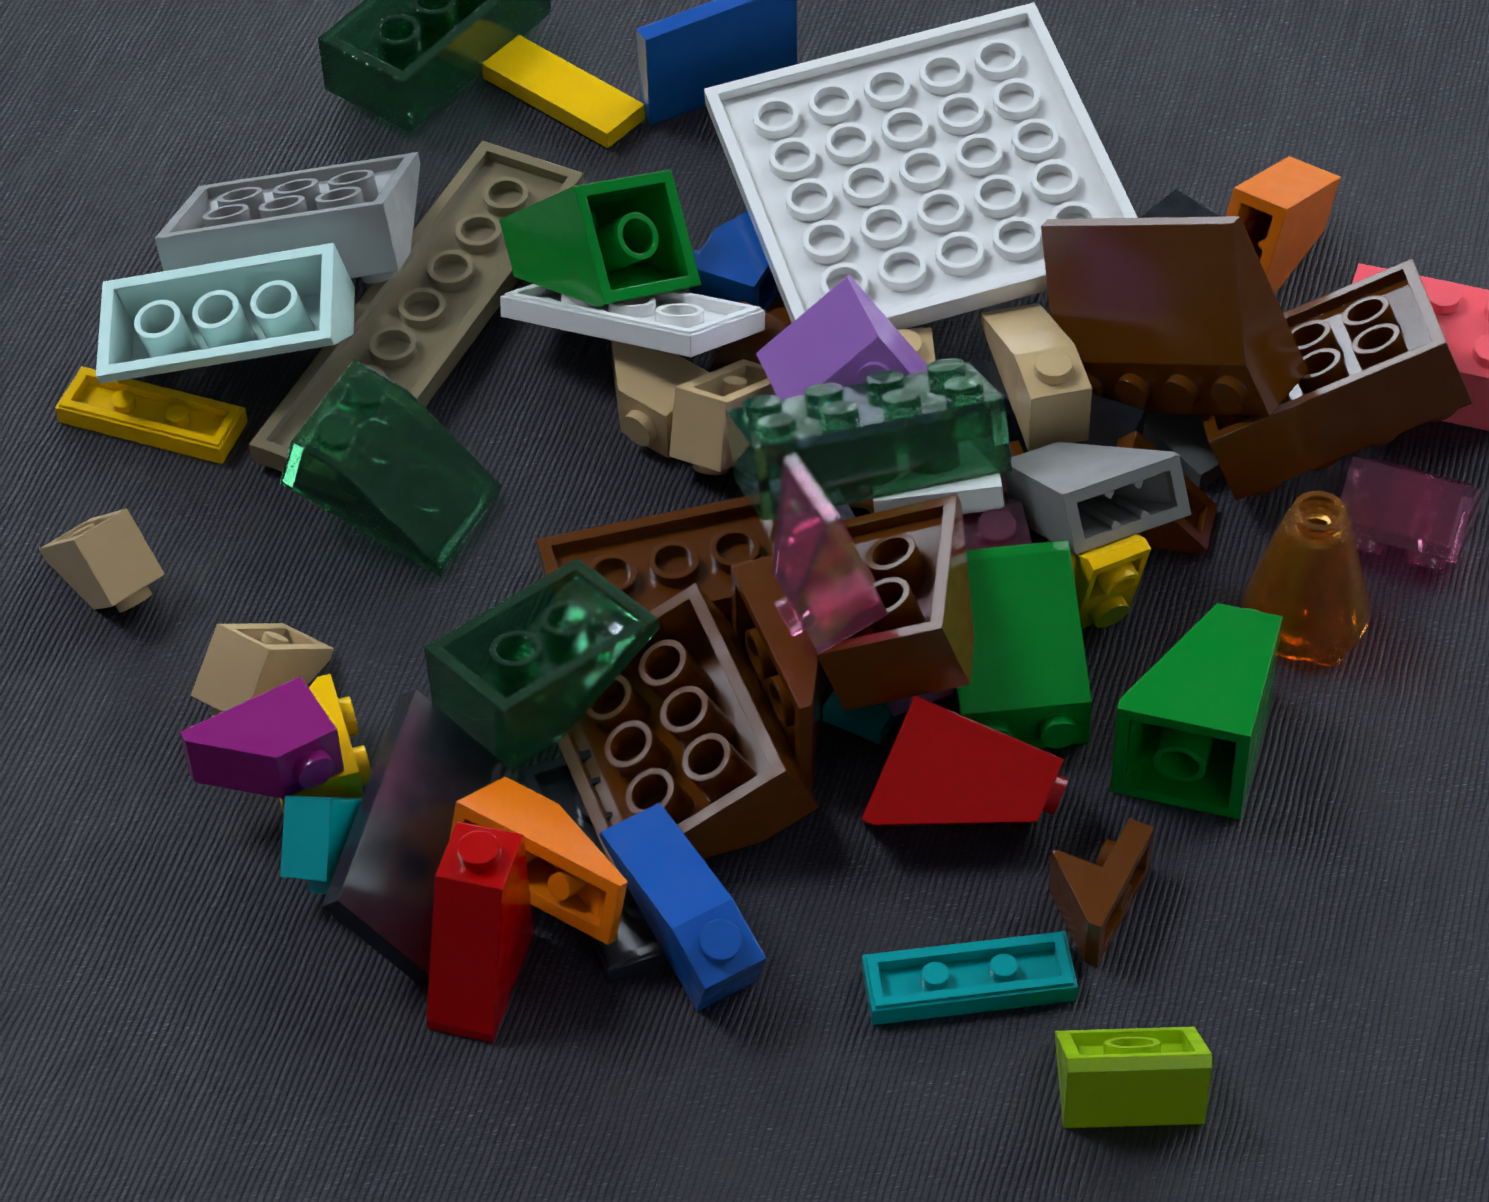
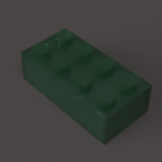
[318,0,551,133]
[725,358,1012,521]

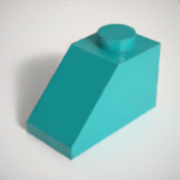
[280,796,362,894]

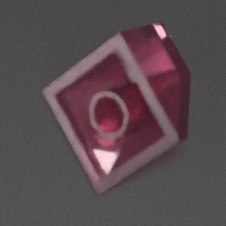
[772,452,889,654]

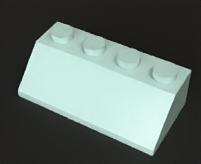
[96,243,355,384]

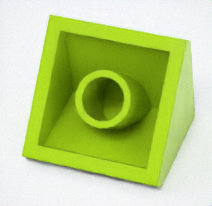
[1055,1027,1212,1128]

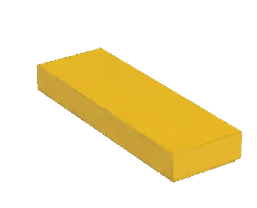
[482,35,645,149]
[55,366,248,464]

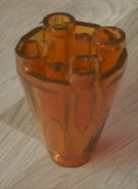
[1242,491,1370,667]

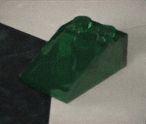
[280,359,502,577]
[424,558,660,770]

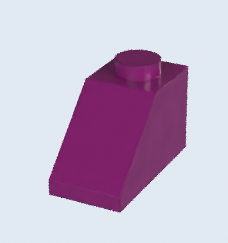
[180,676,345,799]

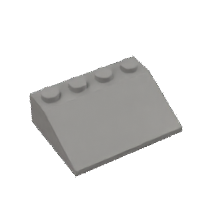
[155,152,420,284]

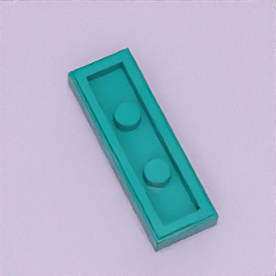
[862,931,1078,1025]

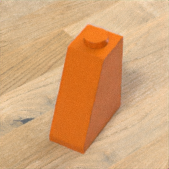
[1226,156,1341,294]

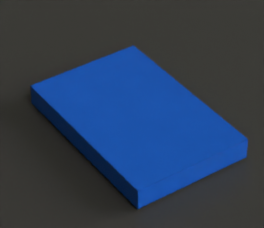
[636,0,797,126]

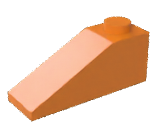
[449,777,628,945]

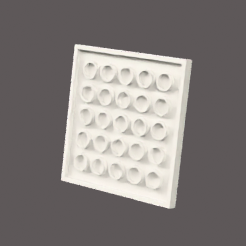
[704,2,1138,329]

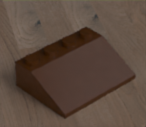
[1041,216,1309,417]
[1201,259,1472,501]
[533,583,819,870]

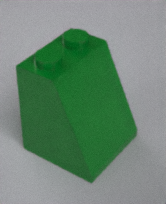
[499,169,701,307]
[948,540,1092,749]
[1110,603,1283,820]

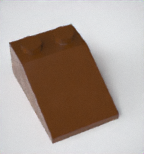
[816,494,975,711]
[731,545,828,789]

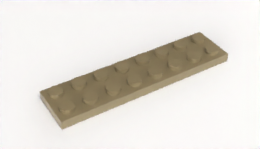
[249,141,584,499]

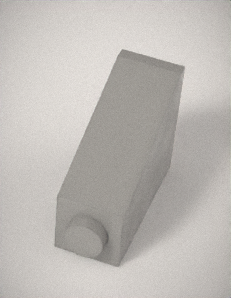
[1001,442,1191,555]

